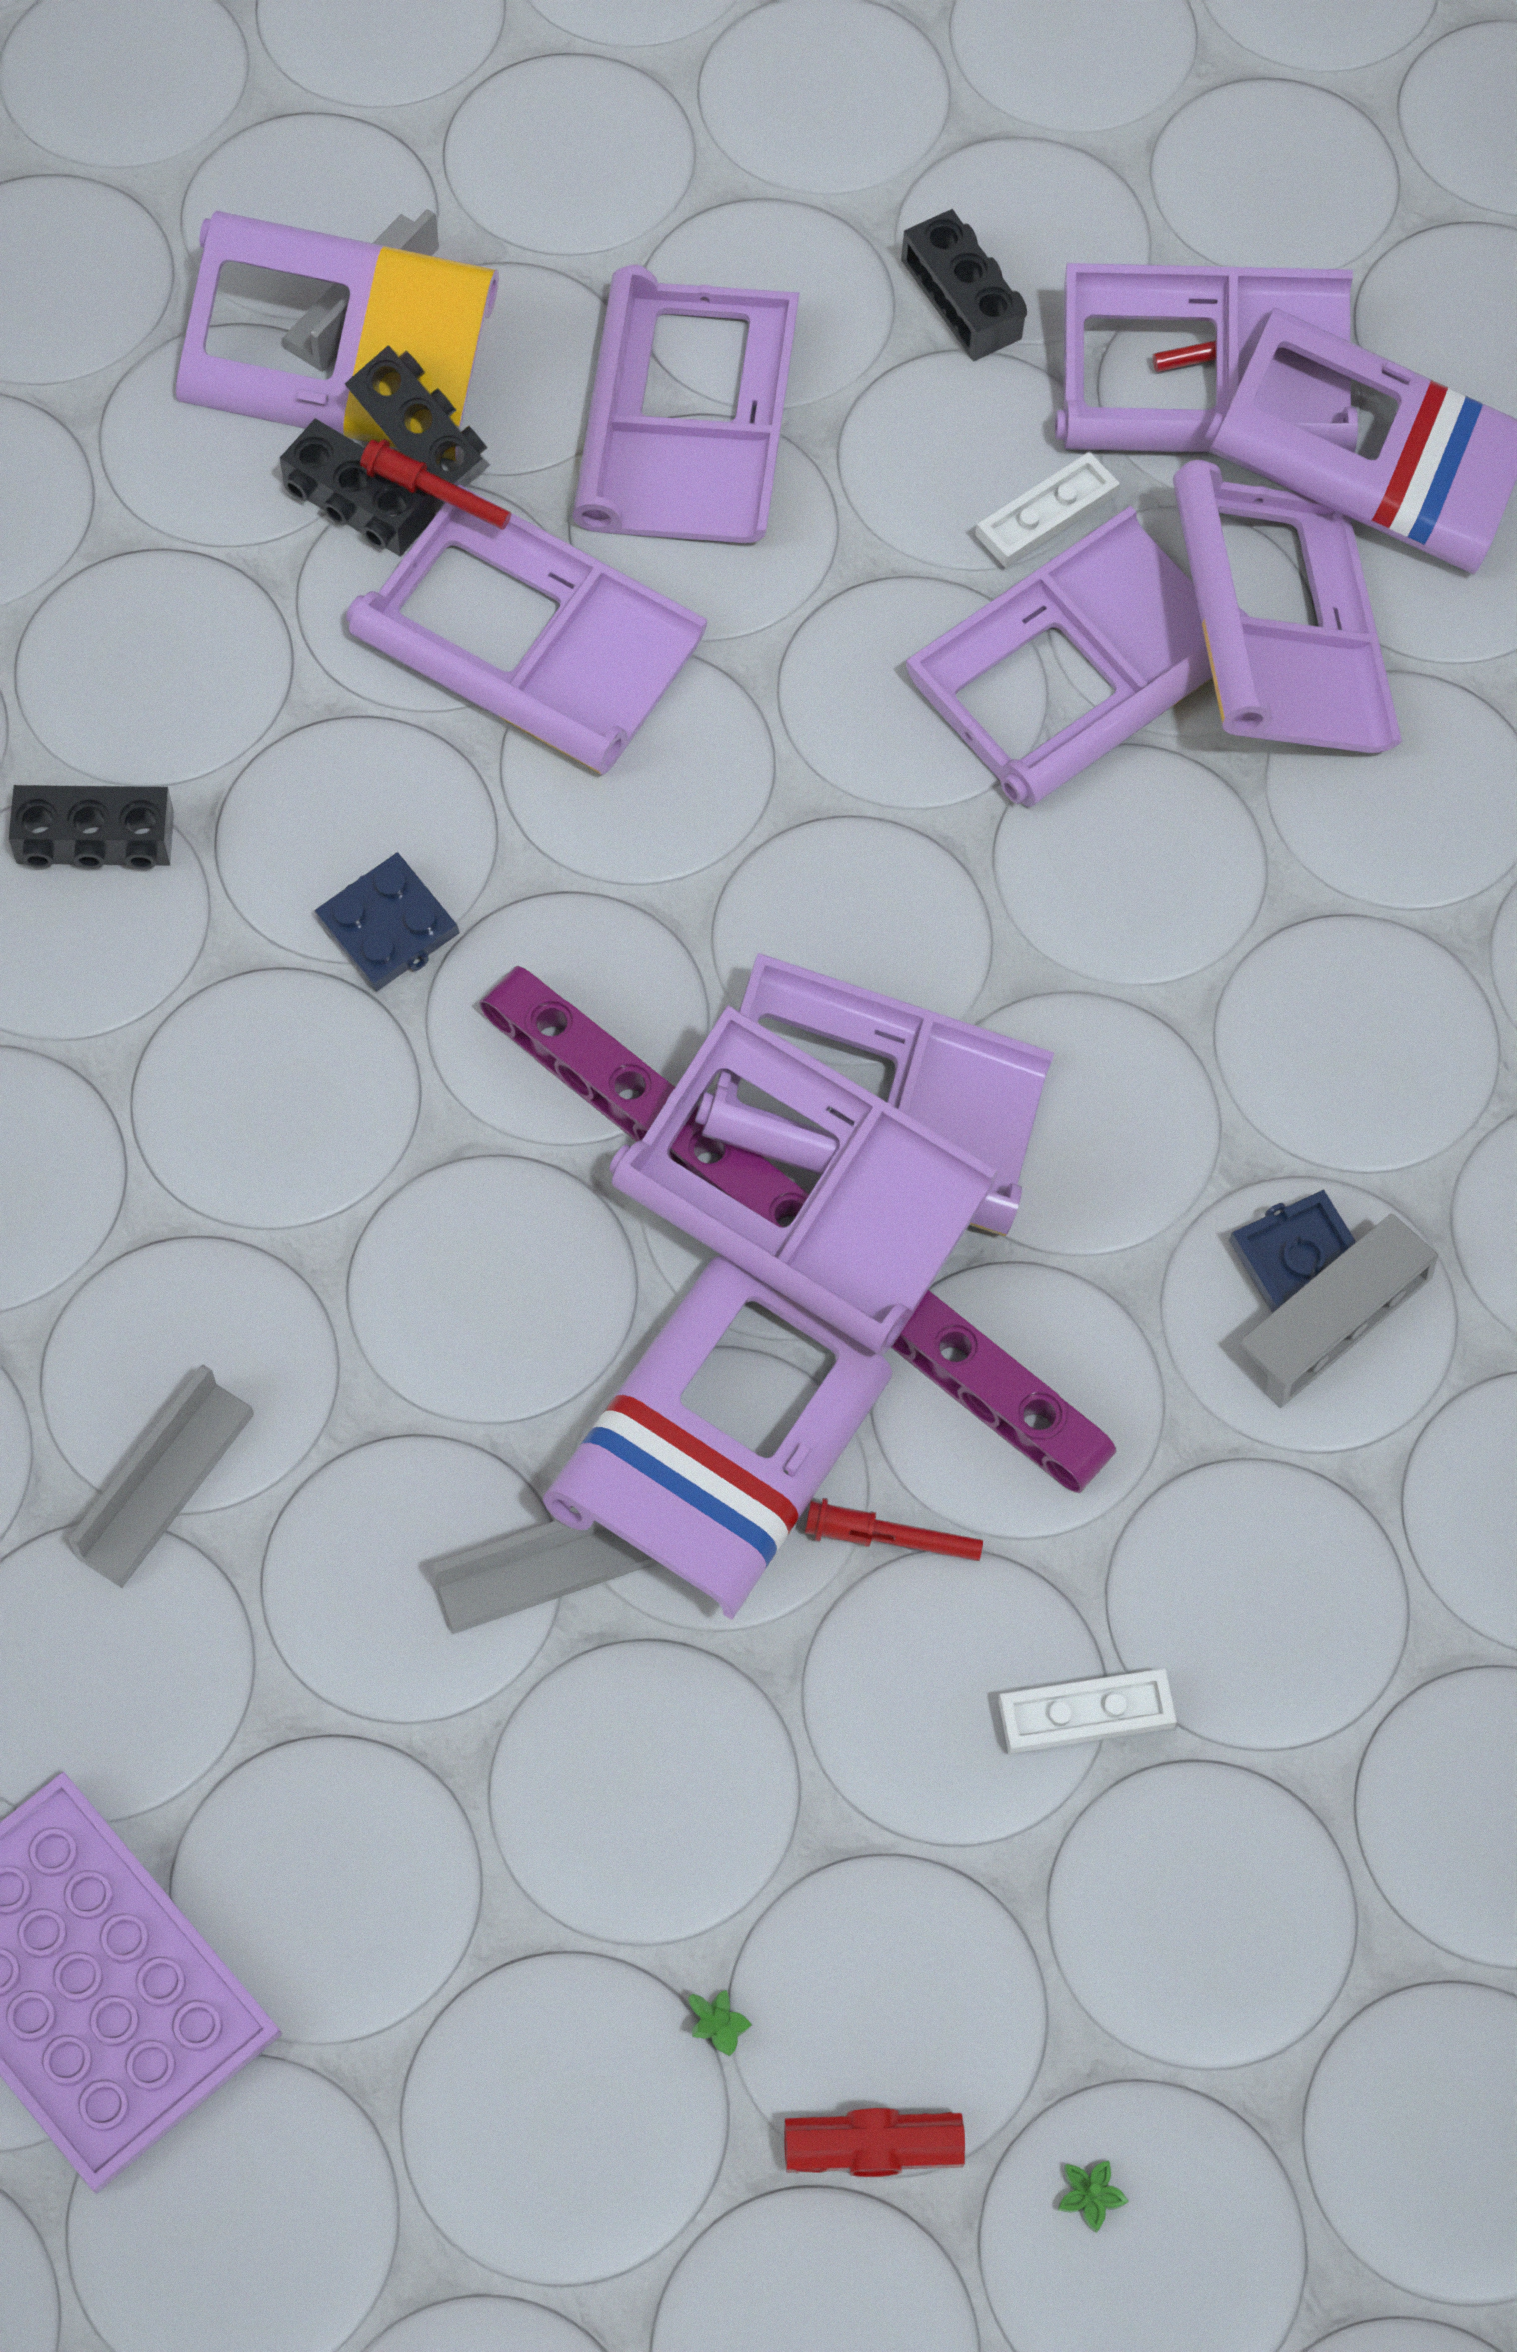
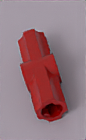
[784,2108,965,2177]

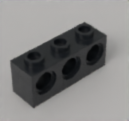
[901,209,1027,362]
[344,345,490,487]
[279,418,436,557]
[9,785,174,869]

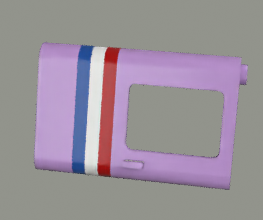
[1204,307,1517,575]
[543,1256,892,1620]

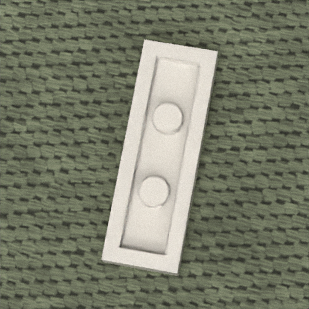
[975,451,1120,568]
[998,1668,1177,1754]

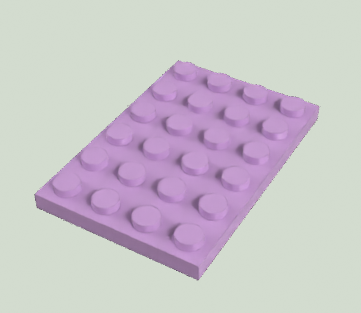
[0,1771,282,2194]

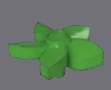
[688,1990,752,2056]
[1057,2160,1129,2233]

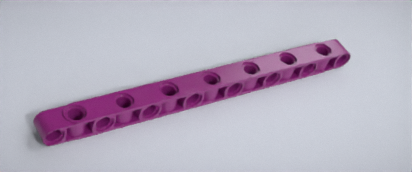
[479,966,1116,1493]

